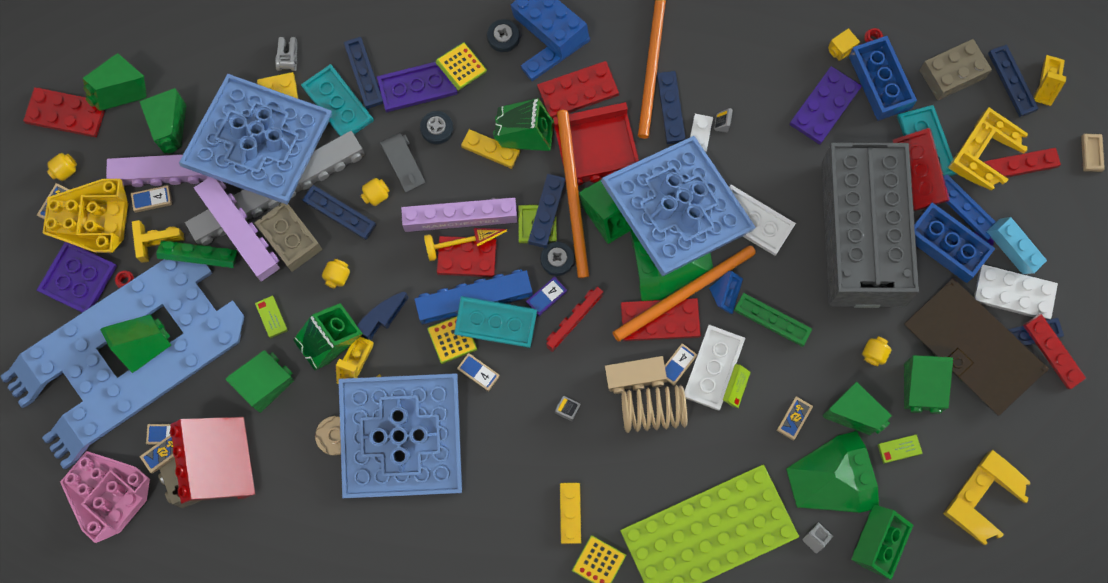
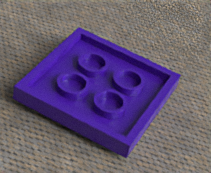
[37,242,117,313]

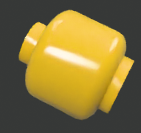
[47,153,77,181]
[361,178,390,206]
[322,259,350,289]
[862,336,892,367]

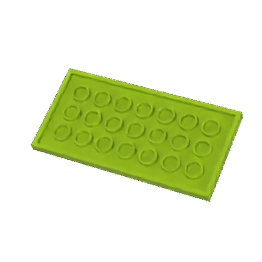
[620,464,799,583]

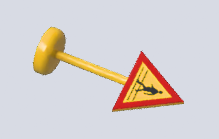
[424,228,507,261]

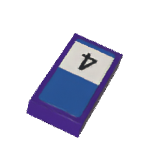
[526,277,567,316]

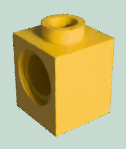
[828,28,860,61]

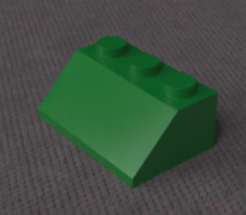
[851,505,913,580]

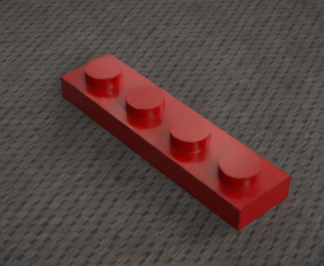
[984,148,1061,178]
[546,287,603,352]
[1023,314,1086,389]

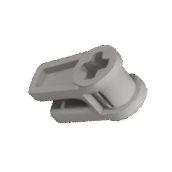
[276,37,297,71]

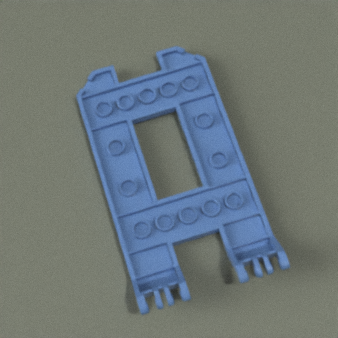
[1,259,245,469]

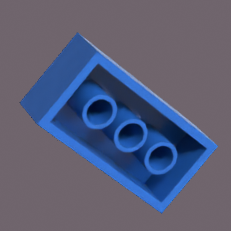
[511,0,589,59]
[849,36,917,121]
[914,203,995,283]

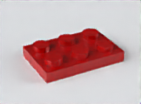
[437,236,497,277]

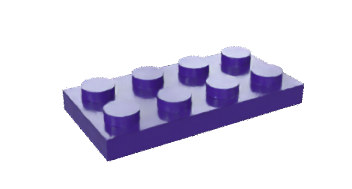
[377,62,457,112]
[789,66,862,145]

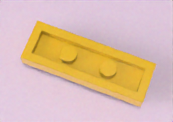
[461,129,520,169]
[560,483,581,544]

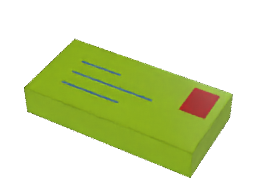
[255,296,288,339]
[723,364,751,408]
[878,435,923,464]

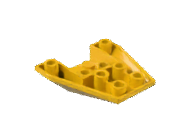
[43,179,128,253]

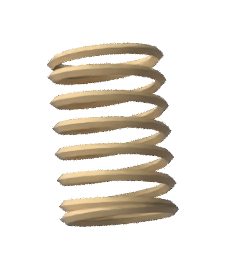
[622,385,687,433]

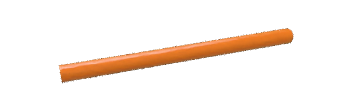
[638,0,666,139]
[557,109,589,278]
[612,245,756,342]

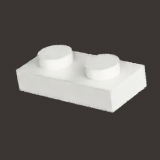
[690,114,713,152]

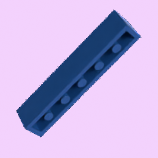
[415,269,533,325]

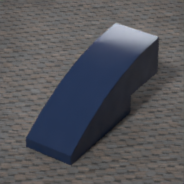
[357,291,408,340]

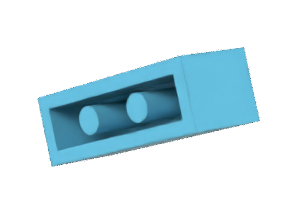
[986,217,1047,274]

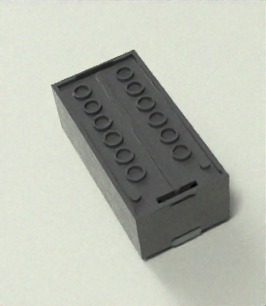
[822,143,919,308]

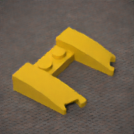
[948,107,1028,190]
[943,450,1030,545]

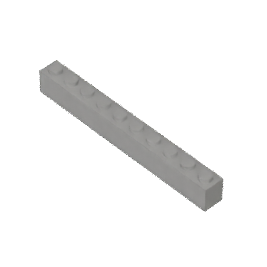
[185,131,365,246]

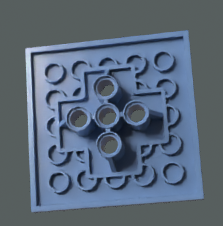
[179,74,332,205]
[601,136,756,277]
[339,374,462,498]

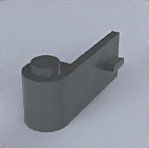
[380,133,425,192]

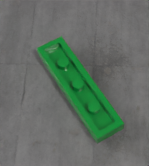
[156,241,238,268]
[734,293,812,347]

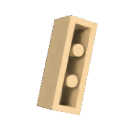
[605,356,667,394]

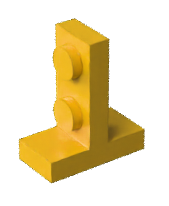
[1033,55,1066,106]
[132,220,185,263]
[336,337,374,384]

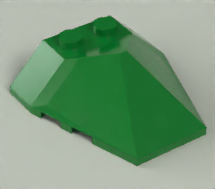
[630,229,713,301]
[786,431,879,513]

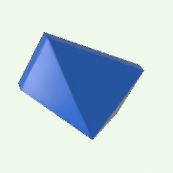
[709,271,743,314]

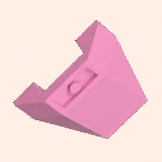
[60,451,150,543]

